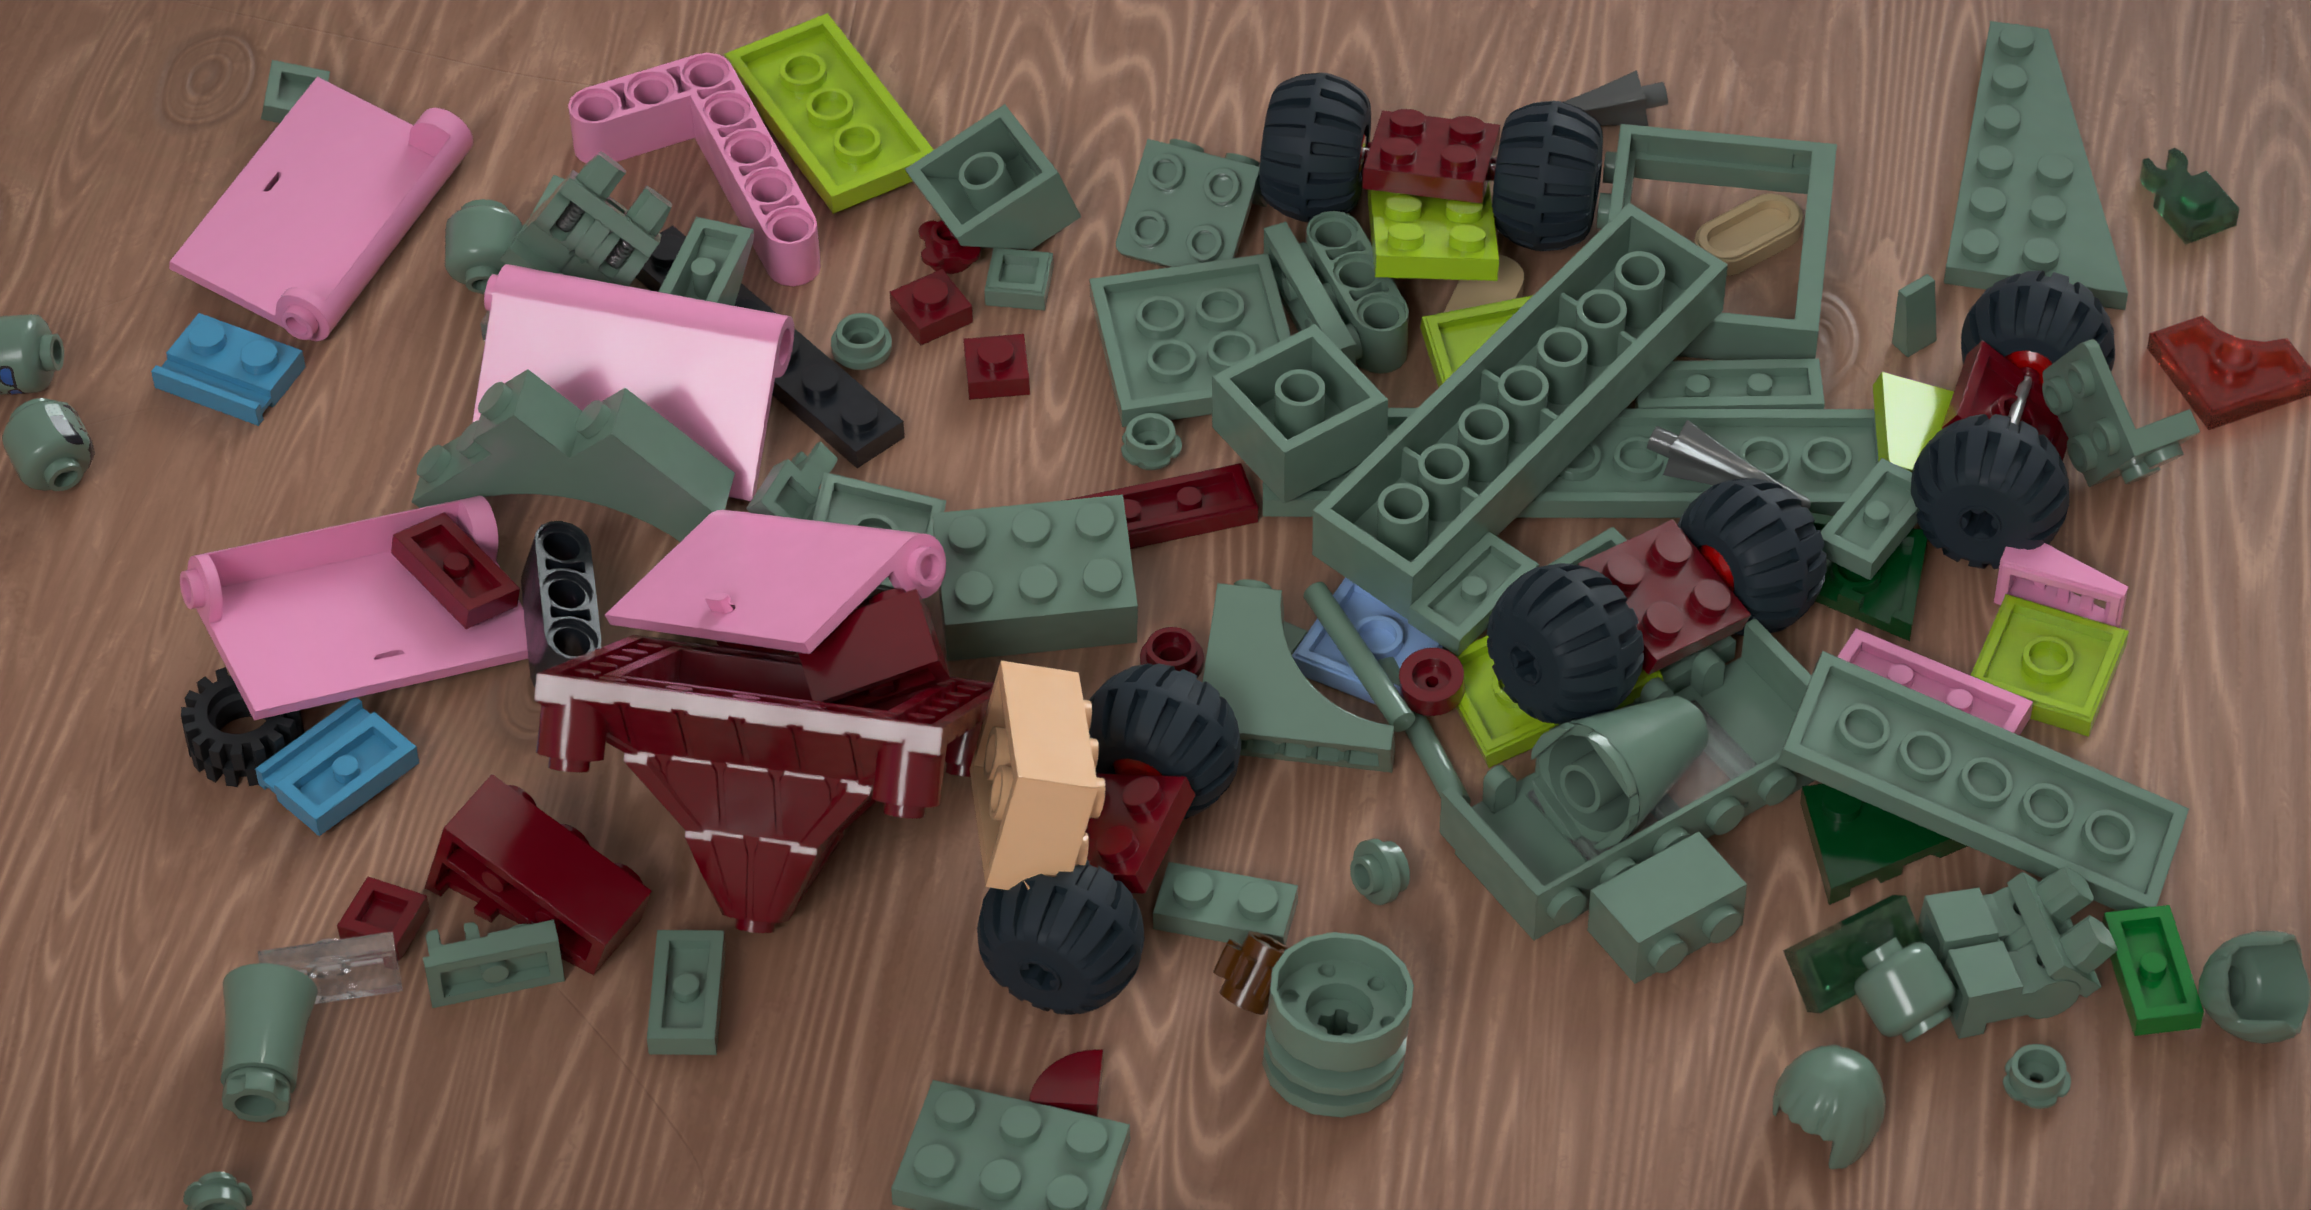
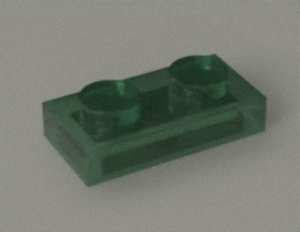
[1783,895,1924,1013]

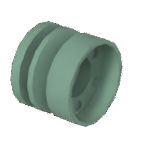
[1262,932,1414,1118]

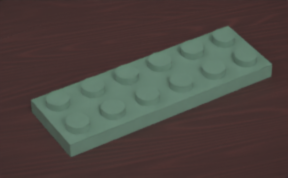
[1777,651,2189,911]

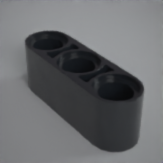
[521,521,602,687]

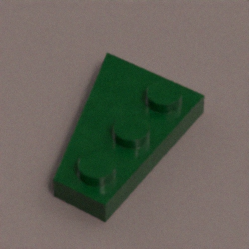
[1811,513,1927,642]
[1800,784,1968,905]

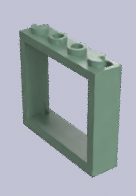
[1597,124,1837,360]

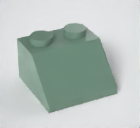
[905,104,1081,250]

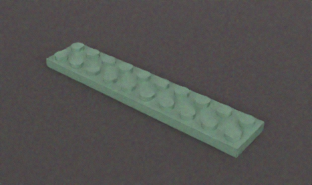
[1263,408,1878,518]

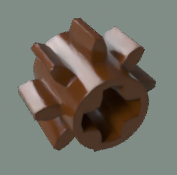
[1213,931,1288,1015]

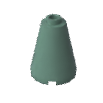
[1531,696,1708,850]

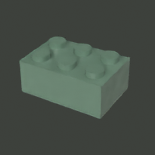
[932,495,1138,661]

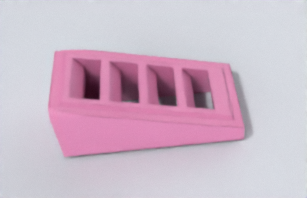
[1994,543,2128,628]

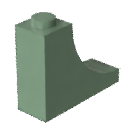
[1202,579,1396,773]

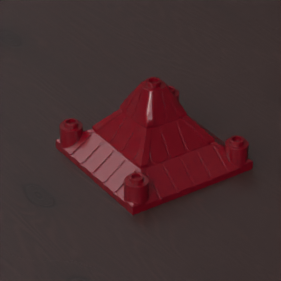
[534,635,994,933]

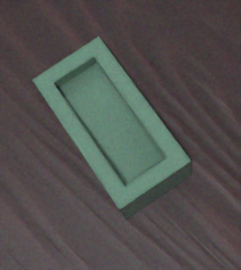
[1892,274,1937,357]

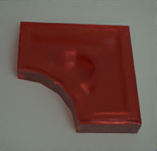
[2147,315,2311,430]

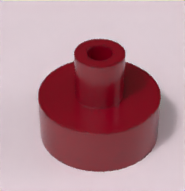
[1399,648,1465,716]

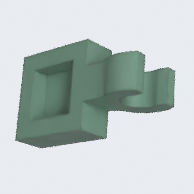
[746,441,838,520]

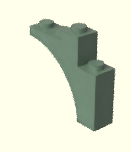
[412,369,735,542]

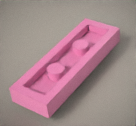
[1838,628,2033,736]

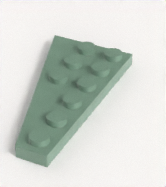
[1944,21,2128,310]

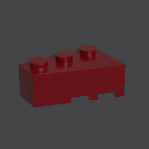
[424,774,652,975]

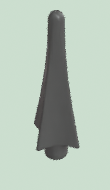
[1563,70,1668,126]
[1647,420,1811,509]

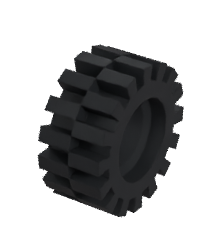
[181,667,304,787]

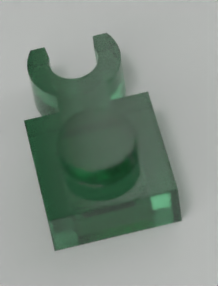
[2140,148,2240,245]

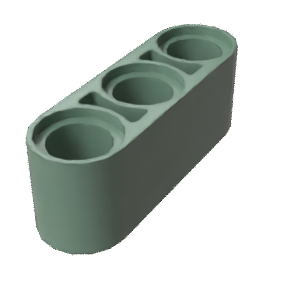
[1306,211,1409,374]

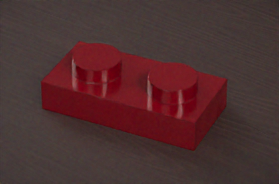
[391,512,520,629]

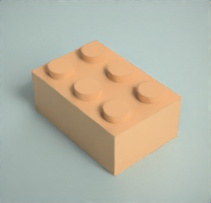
[970,661,1105,890]

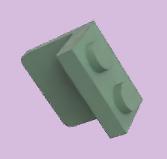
[1116,139,1267,268]
[2042,339,2200,487]

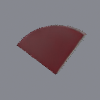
[1029,1049,1104,1117]

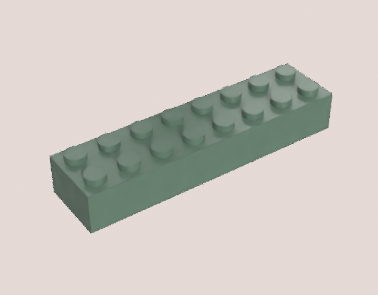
[1312,203,1728,619]

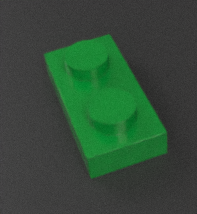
[2102,905,2204,1036]

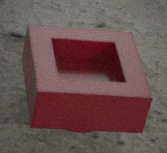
[890,269,973,346]
[963,334,1030,400]
[337,876,430,961]

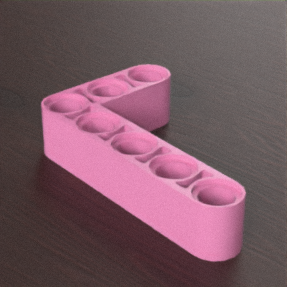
[568,53,821,286]

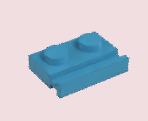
[151,313,306,426]
[255,697,419,836]

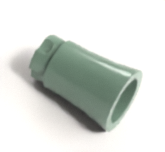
[221,963,318,1122]

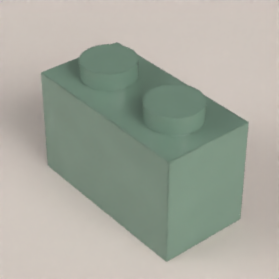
[1587,831,1747,984]

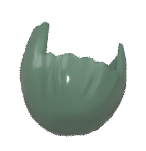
[2198,931,2310,1044]
[1773,1044,1886,1169]

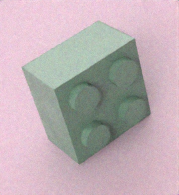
[1212,324,1388,504]

